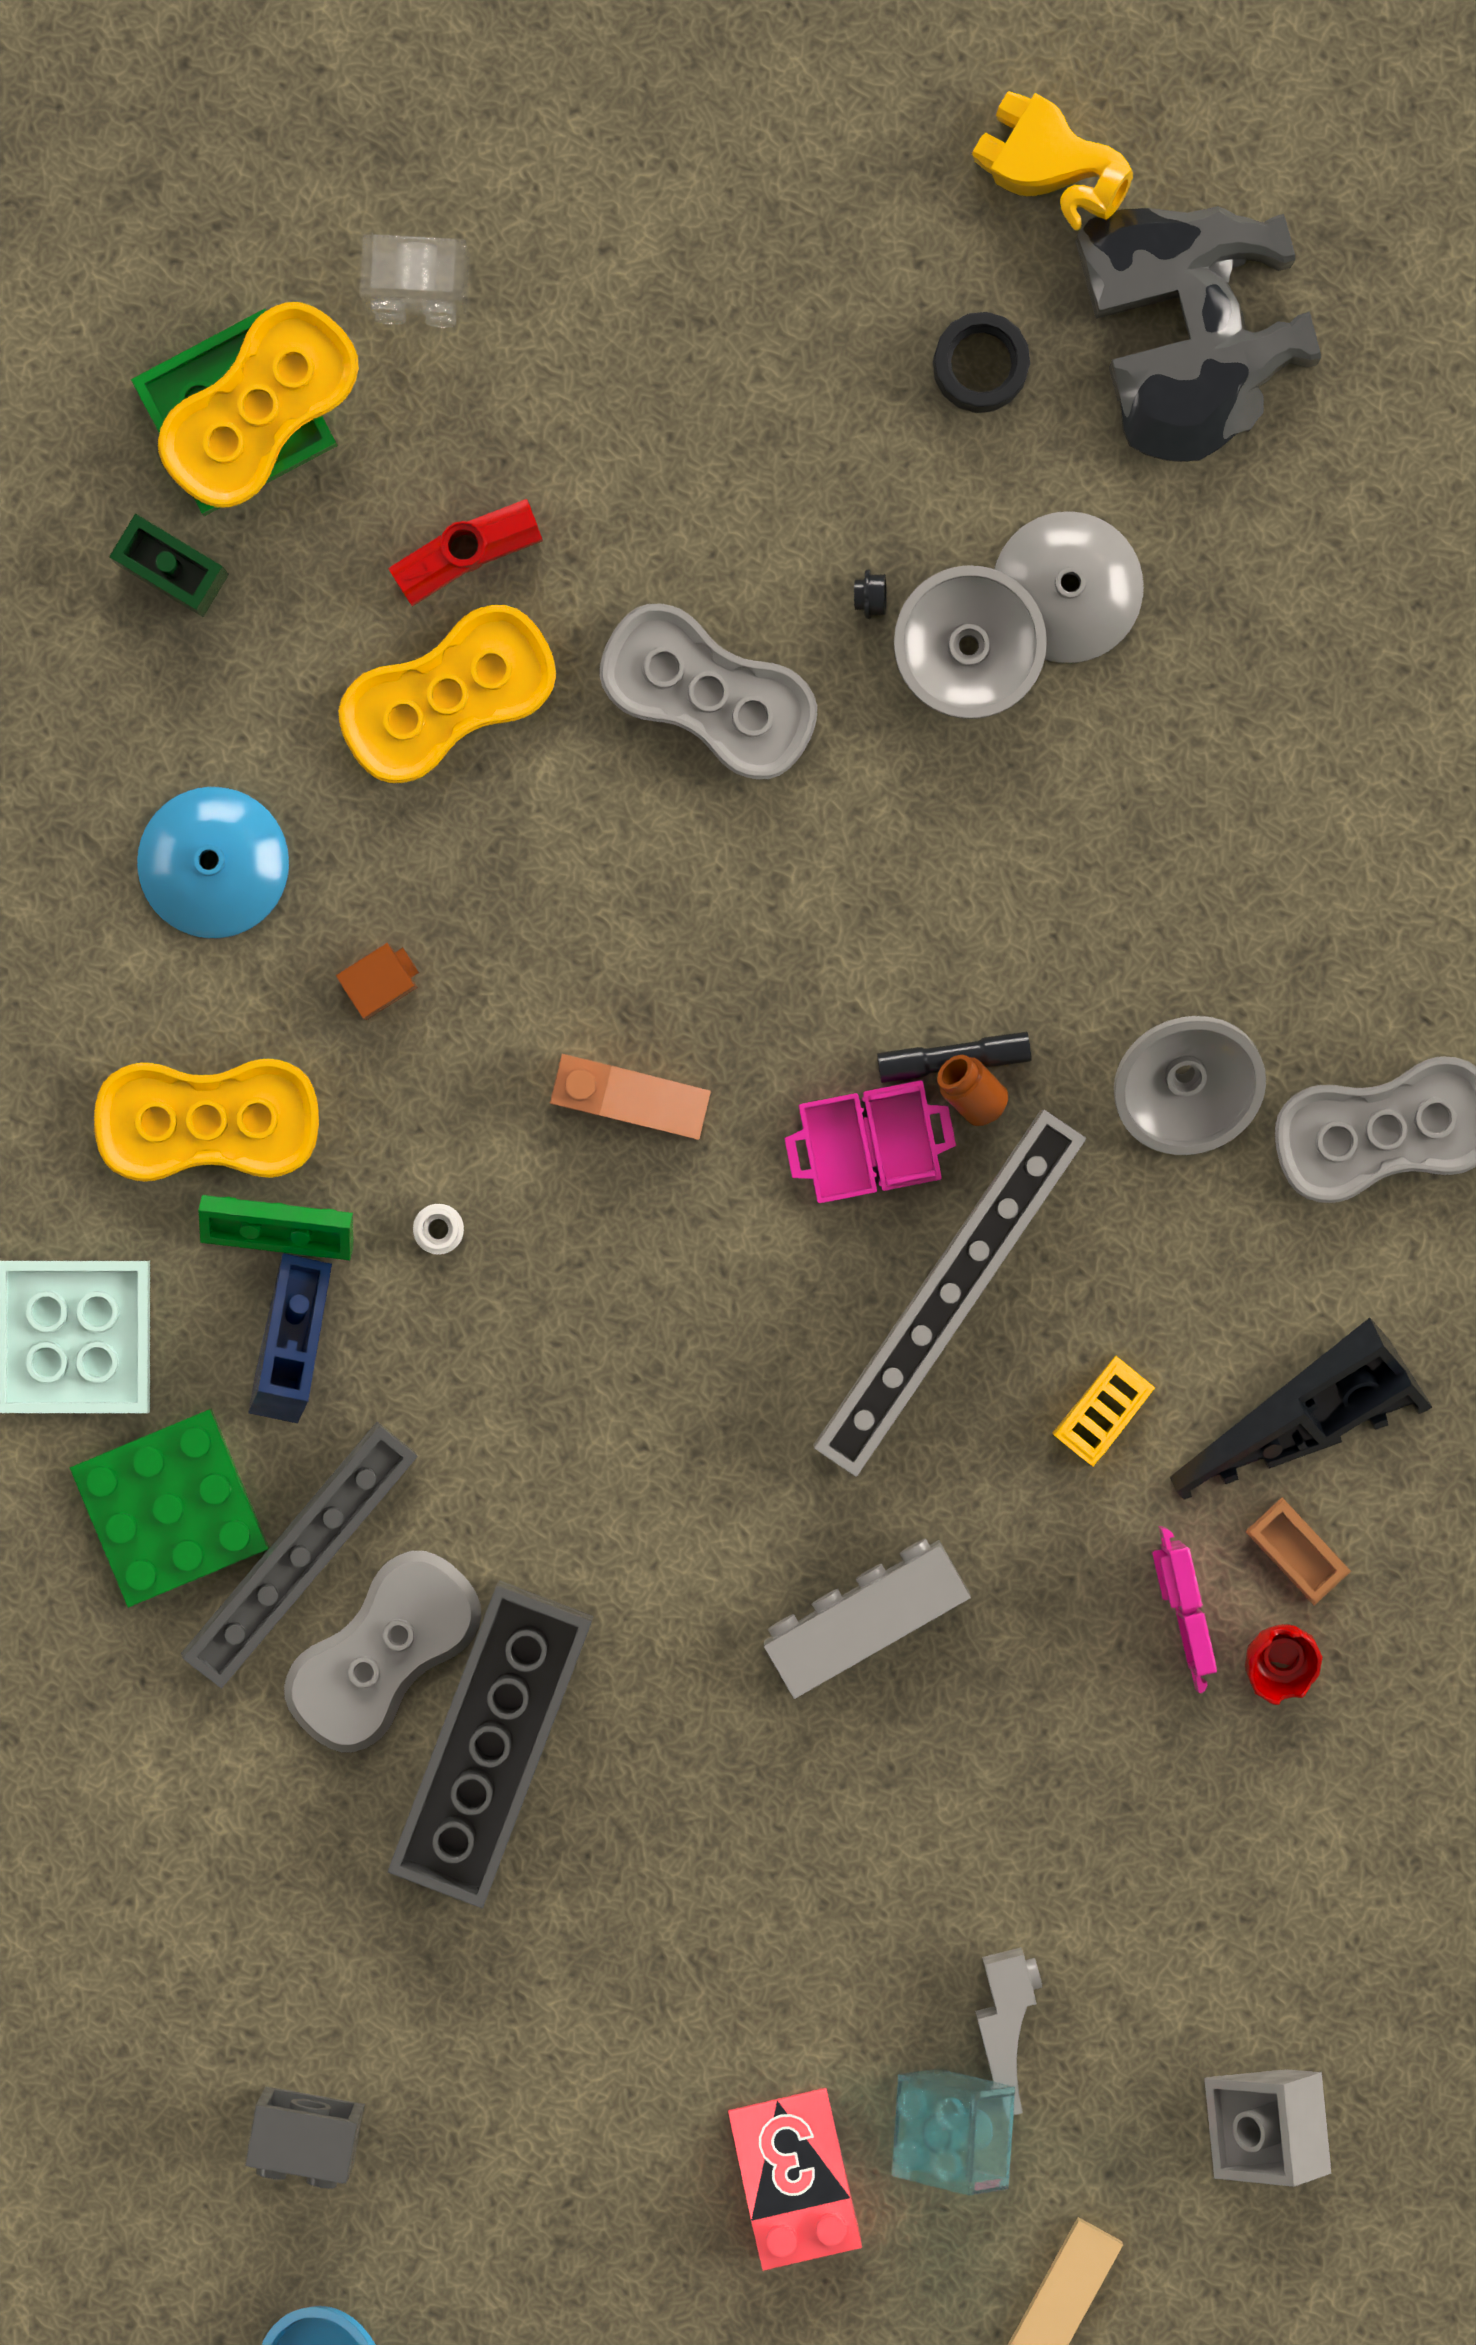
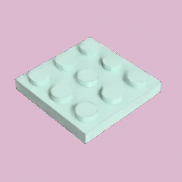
[0,1261,150,1413]

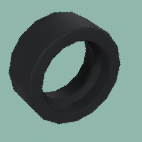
[933,312,1030,413]

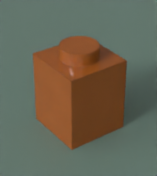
[336,943,419,1020]

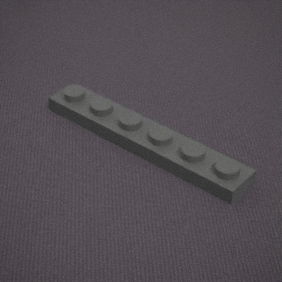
[181,1422,418,1689]

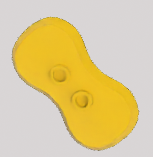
[158,302,359,507]
[338,605,556,783]
[94,1059,319,1182]

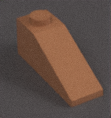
[550,1054,711,1140]

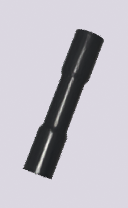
[877,1031,1031,1083]

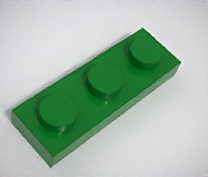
[198,1195,354,1261]

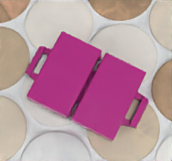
[784,1081,956,1203]
[1152,1526,1217,1694]

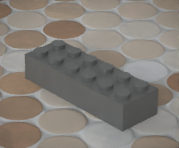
[387,1580,594,1909]

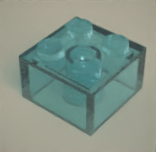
[892,2069,1015,2196]

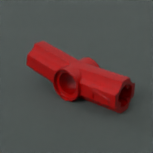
[388,499,543,607]

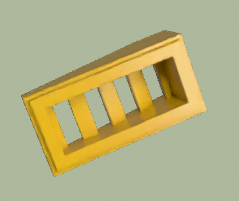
[1052,1356,1155,1467]

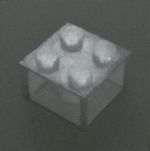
[360,234,471,327]

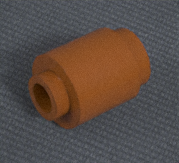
[937,1055,1008,1126]

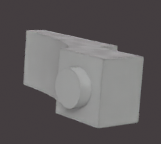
[975,1947,1043,2118]

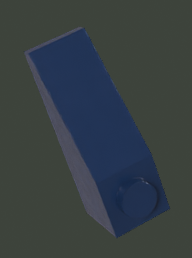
[248,1253,332,1424]

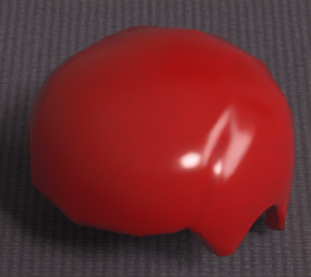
[1244,1624,1323,1705]

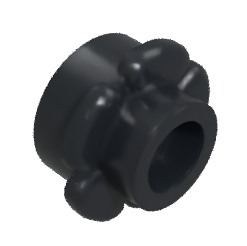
[854,569,887,619]

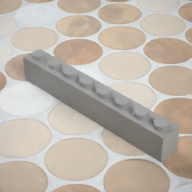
[813,1110,1087,1477]

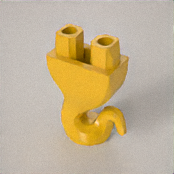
[972,91,1133,230]

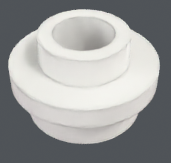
[413,1204,464,1254]

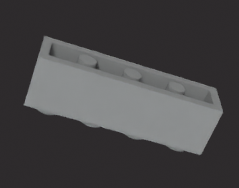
[764,1538,971,1699]

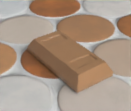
[1245,1497,1351,1606]

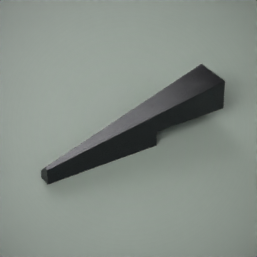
[1170,1318,1433,1500]

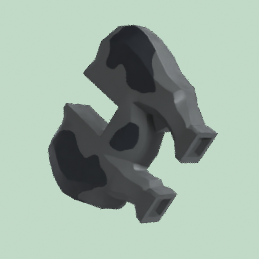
[1075,206,1321,462]

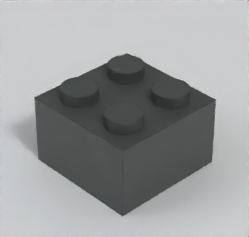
[245,2086,365,2189]

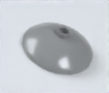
[995,512,1143,663]
[894,565,1047,719]
[1114,1016,1266,1155]

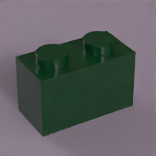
[109,513,229,617]

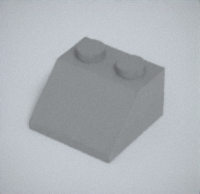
[1204,2069,1331,2187]

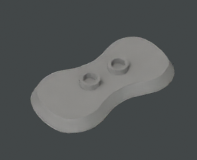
[600,604,817,779]
[1275,1056,1476,1203]
[284,1551,481,1752]

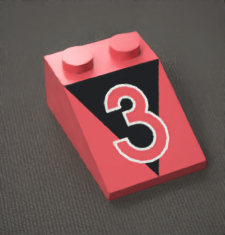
[728,2088,862,2271]

